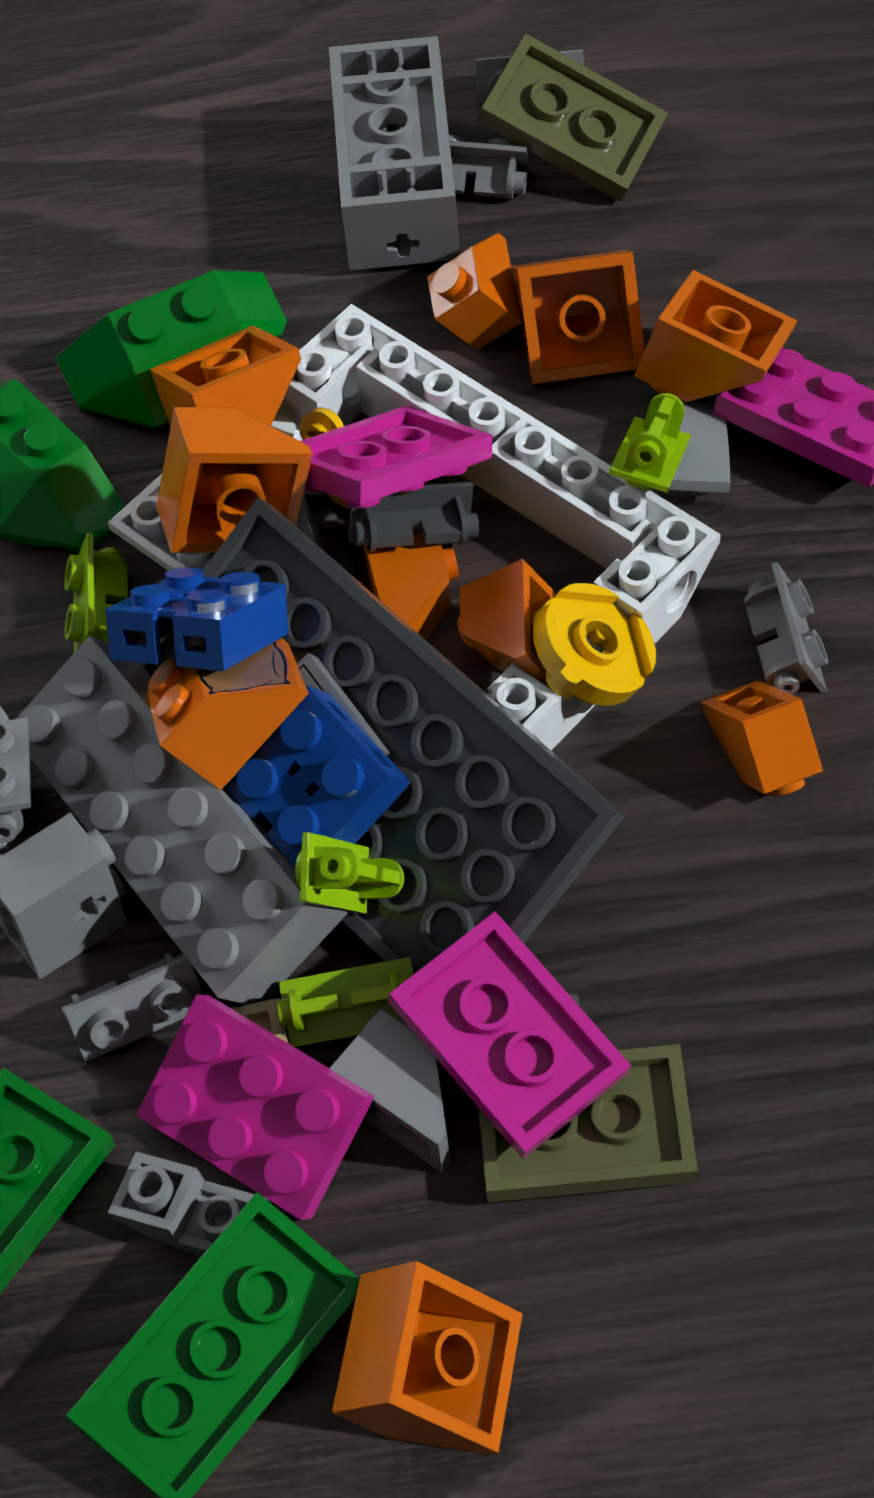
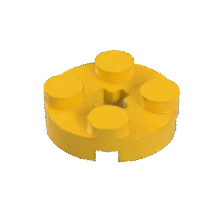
[532,583,656,706]

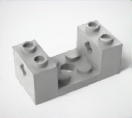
[329,36,460,271]
[0,706,128,980]

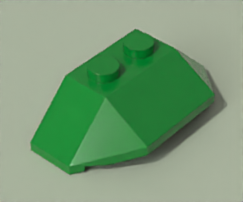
[56,270,287,430]
[0,378,125,553]

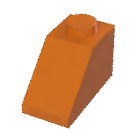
[427,233,522,351]
[364,530,459,640]
[457,559,556,688]
[700,680,823,796]

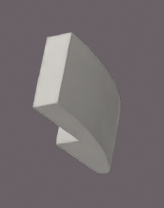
[669,394,731,496]
[108,1151,269,1257]

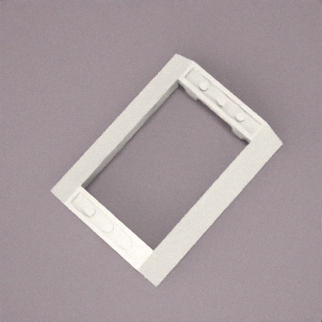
[108,304,720,751]

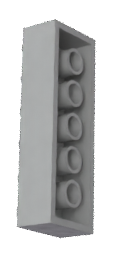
[16,636,348,1005]

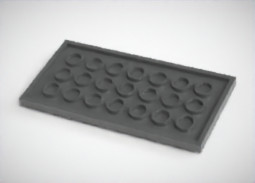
[141,497,625,974]

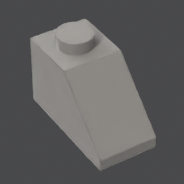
[330,1009,451,1173]

